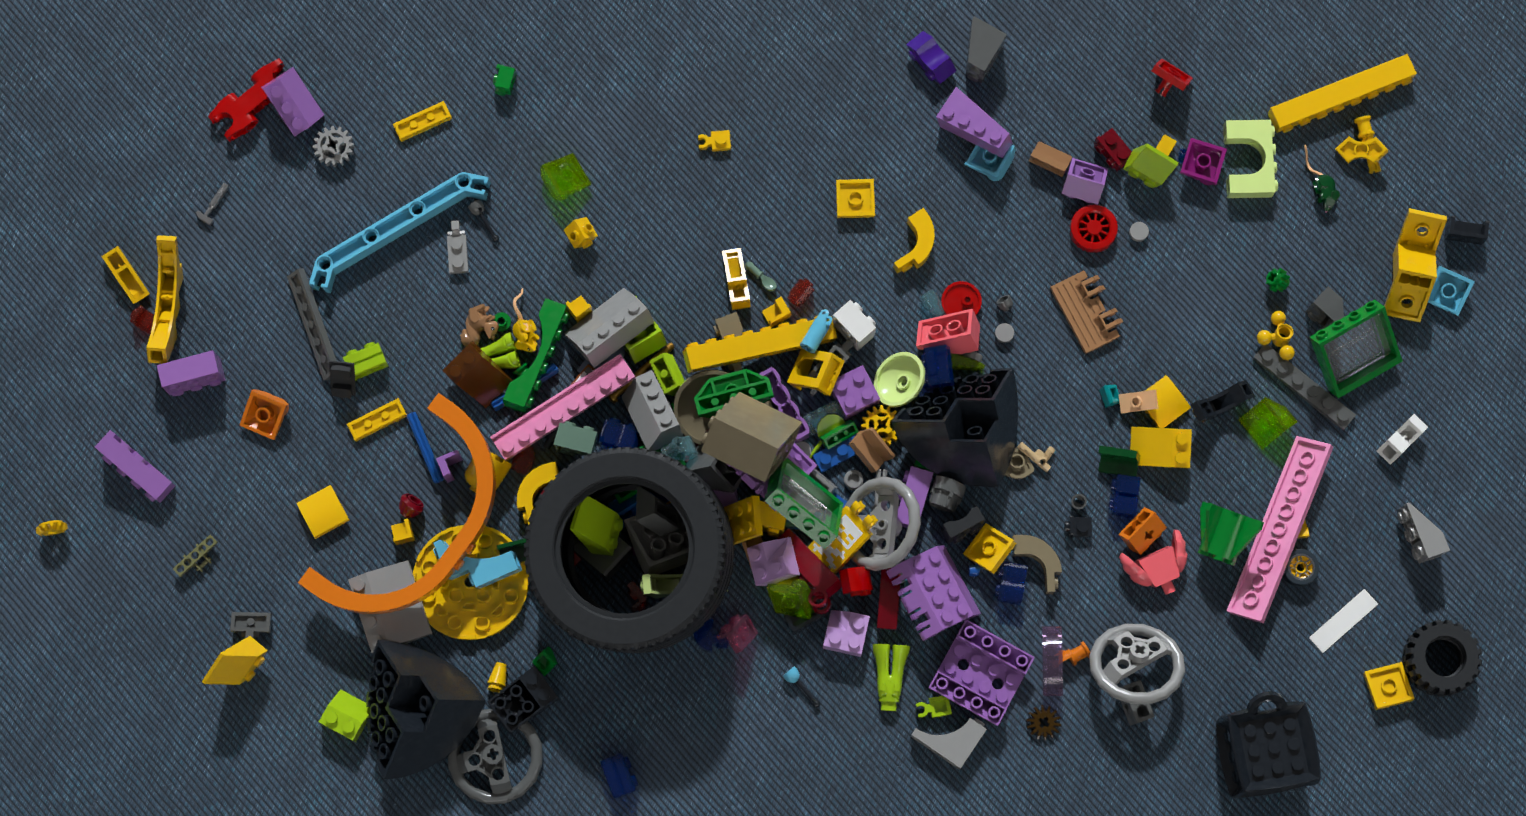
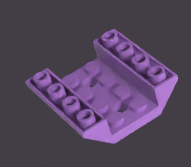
[928,619,1035,726]

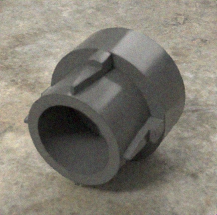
[929,476,967,513]

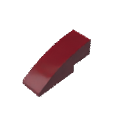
[877,567,901,629]

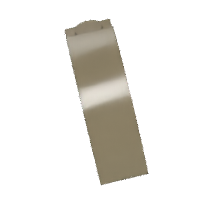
[1011,535,1062,594]

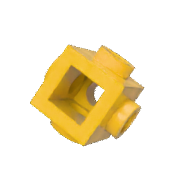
[564,217,598,249]

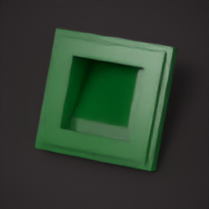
[532,647,558,676]

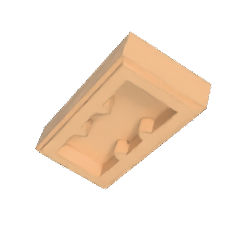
[1119,390,1158,413]

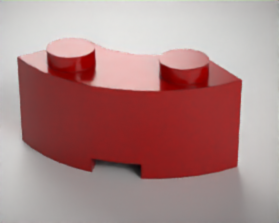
[839,566,873,597]

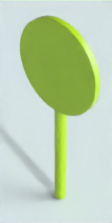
[809,414,845,458]

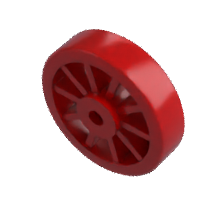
[1069,204,1118,253]

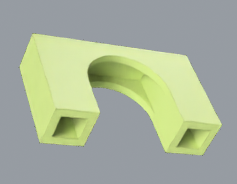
[1223,120,1278,198]

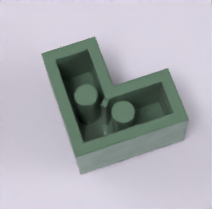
[554,421,598,457]

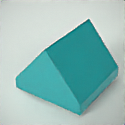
[1099,385,1119,408]

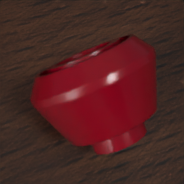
[399,493,424,518]

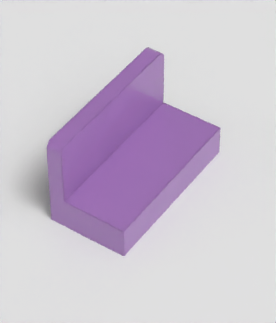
[436,450,463,483]

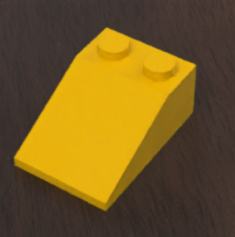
[1130,427,1192,468]
[202,636,268,685]

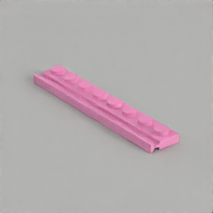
[490,354,636,461]

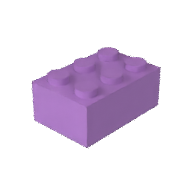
[157,350,226,396]

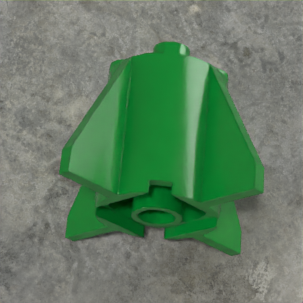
[1197,502,1264,566]

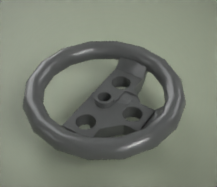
[448,709,543,804]

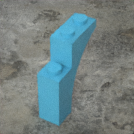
[433,540,522,589]

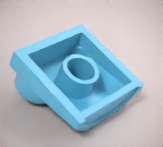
[964,145,1016,181]
[1428,266,1475,316]

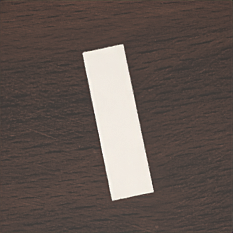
[1309,589,1378,653]

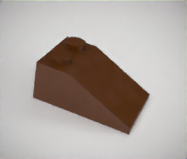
[442,341,513,408]

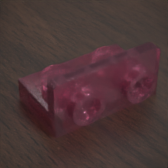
[716,614,758,653]

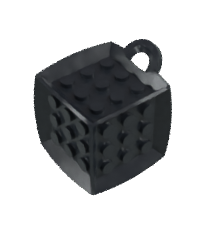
[1216,691,1321,799]

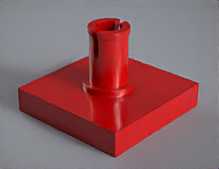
[1151,59,1193,97]

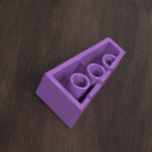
[936,87,1012,158]
[95,430,176,503]

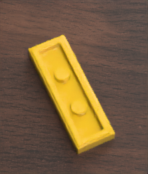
[393,101,452,142]
[347,398,407,442]

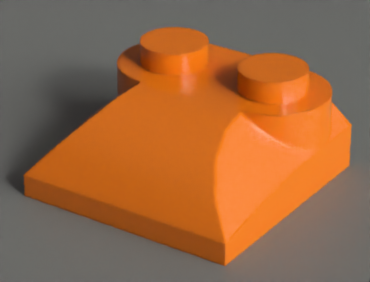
[239,389,289,440]

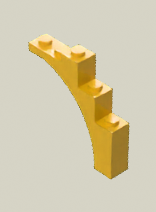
[146,235,184,364]

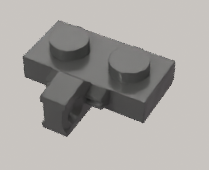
[230,612,272,639]

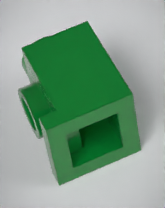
[493,64,517,96]

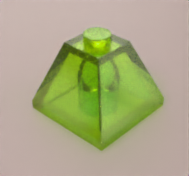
[1238,397,1298,450]

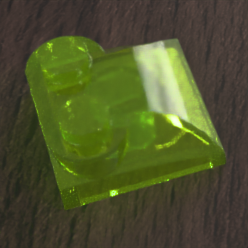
[540,153,591,201]
[766,580,813,619]

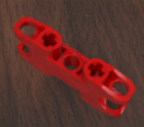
[208,58,285,142]

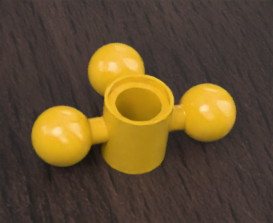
[1257,311,1295,360]

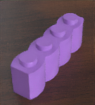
[760,367,809,443]

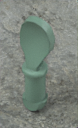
[745,262,777,291]

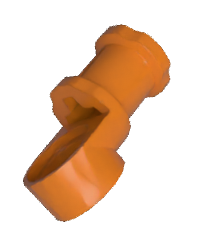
[1049,641,1090,666]

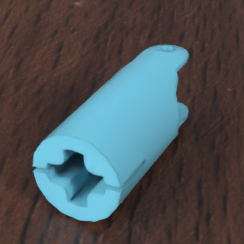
[800,309,833,353]

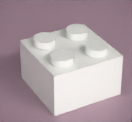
[833,300,876,351]

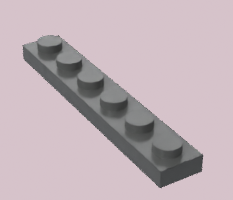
[287,268,336,381]
[1253,345,1356,430]

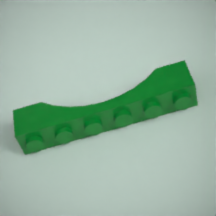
[503,298,570,413]

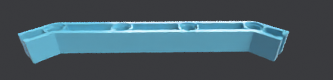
[309,172,491,293]

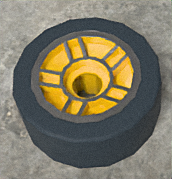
[1282,549,1320,587]

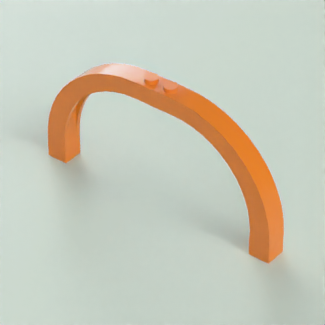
[298,393,496,614]

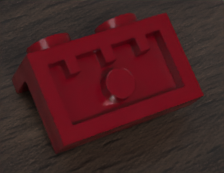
[1094,128,1132,171]

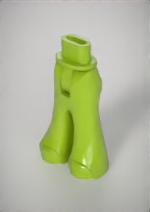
[480,332,521,369]
[872,644,910,711]

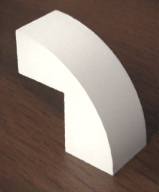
[1377,414,1428,465]

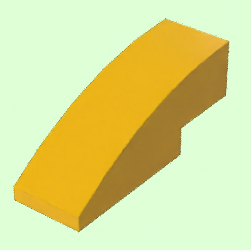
[101,246,150,304]
[722,248,751,310]

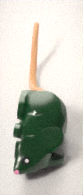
[1304,145,1340,212]

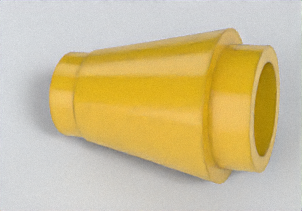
[487,662,507,693]

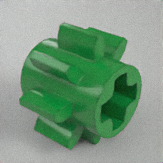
[1266,268,1290,292]

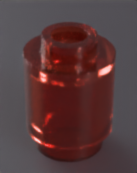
[787,278,814,307]

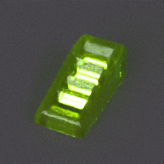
[943,353,985,371]

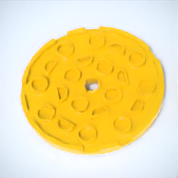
[413,525,529,640]

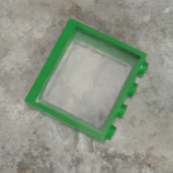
[1310,300,1402,398]
[764,458,843,549]

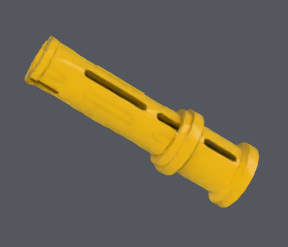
[1354,115,1381,174]

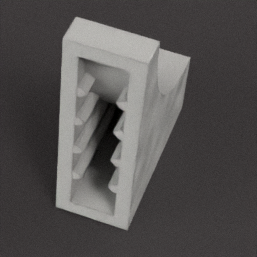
[910,718,987,770]

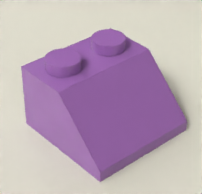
[1062,158,1108,204]

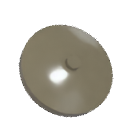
[674,369,728,445]

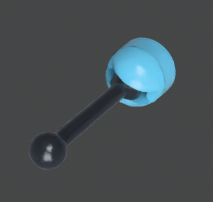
[783,666,820,708]

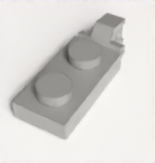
[447,220,469,274]

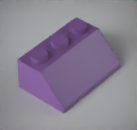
[261,67,324,137]

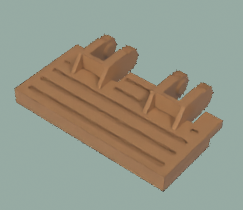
[1050,271,1123,355]

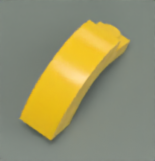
[893,208,935,274]
[517,462,559,525]

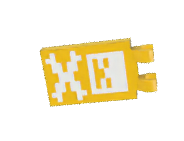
[808,501,878,575]

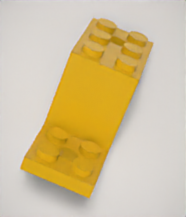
[1384,208,1447,322]

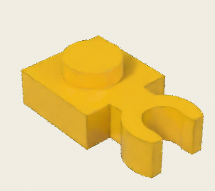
[698,130,731,152]

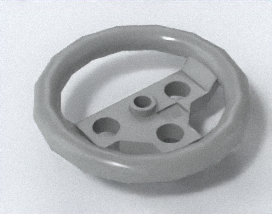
[844,476,921,571]
[1089,624,1185,704]

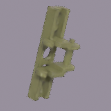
[173,534,218,577]

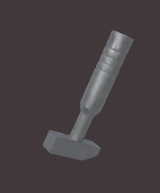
[196,183,230,226]

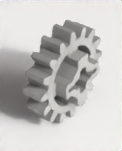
[313,126,355,167]

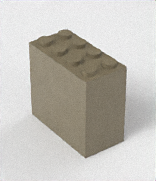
[701,392,802,482]

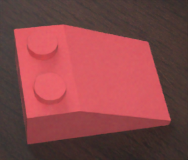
[916,309,980,355]

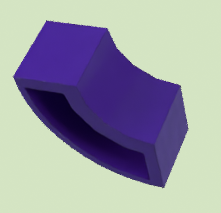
[906,31,957,84]

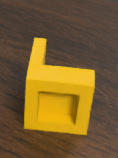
[565,296,593,323]
[762,297,791,328]
[391,519,415,545]

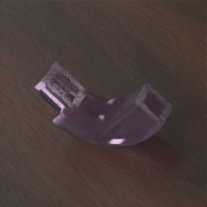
[1042,626,1063,696]

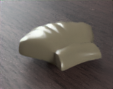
[1005,448,1034,479]

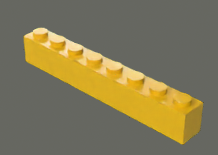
[1268,54,1417,133]
[682,316,837,373]

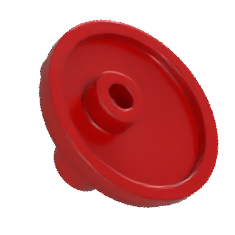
[941,281,982,315]

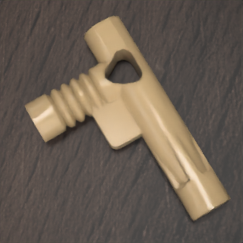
[1017,442,1055,472]

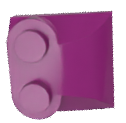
[1180,138,1227,185]

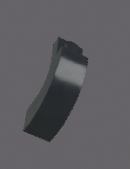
[1190,380,1255,423]

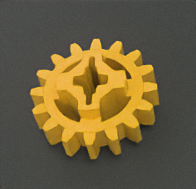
[861,405,897,446]

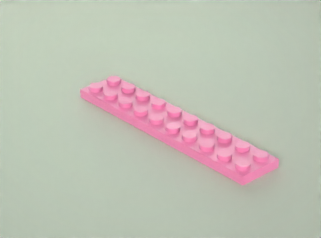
[1227,436,1333,624]

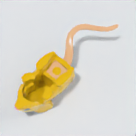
[513,288,539,352]

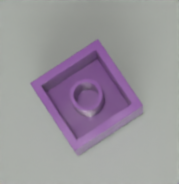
[832,365,880,420]

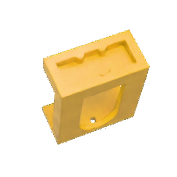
[787,348,845,396]

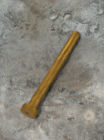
[607,343,675,404]

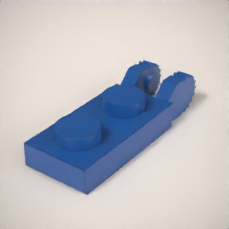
[812,434,856,473]

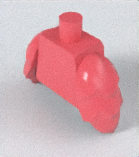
[1119,529,1188,595]

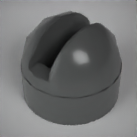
[996,295,1013,311]
[1071,494,1087,509]

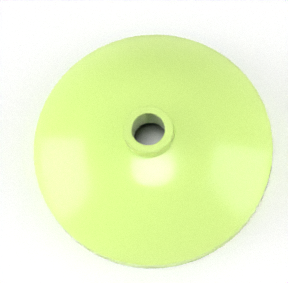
[874,352,925,407]

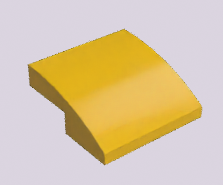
[1145,375,1191,428]
[297,485,350,539]

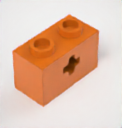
[1118,507,1167,555]

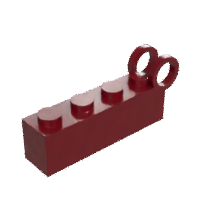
[776,529,842,614]

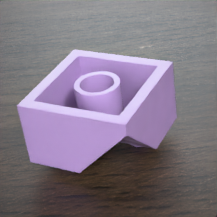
[747,537,800,586]
[823,610,870,657]

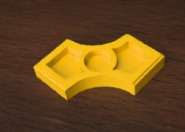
[1335,136,1389,164]

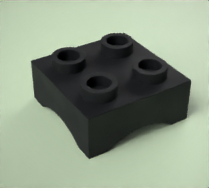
[941,506,985,544]

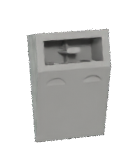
[1397,503,1450,564]

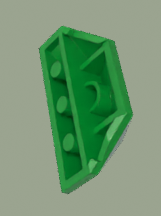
[694,369,774,418]

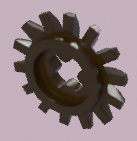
[1026,705,1061,740]

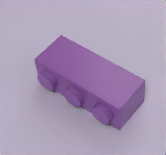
[897,466,933,528]

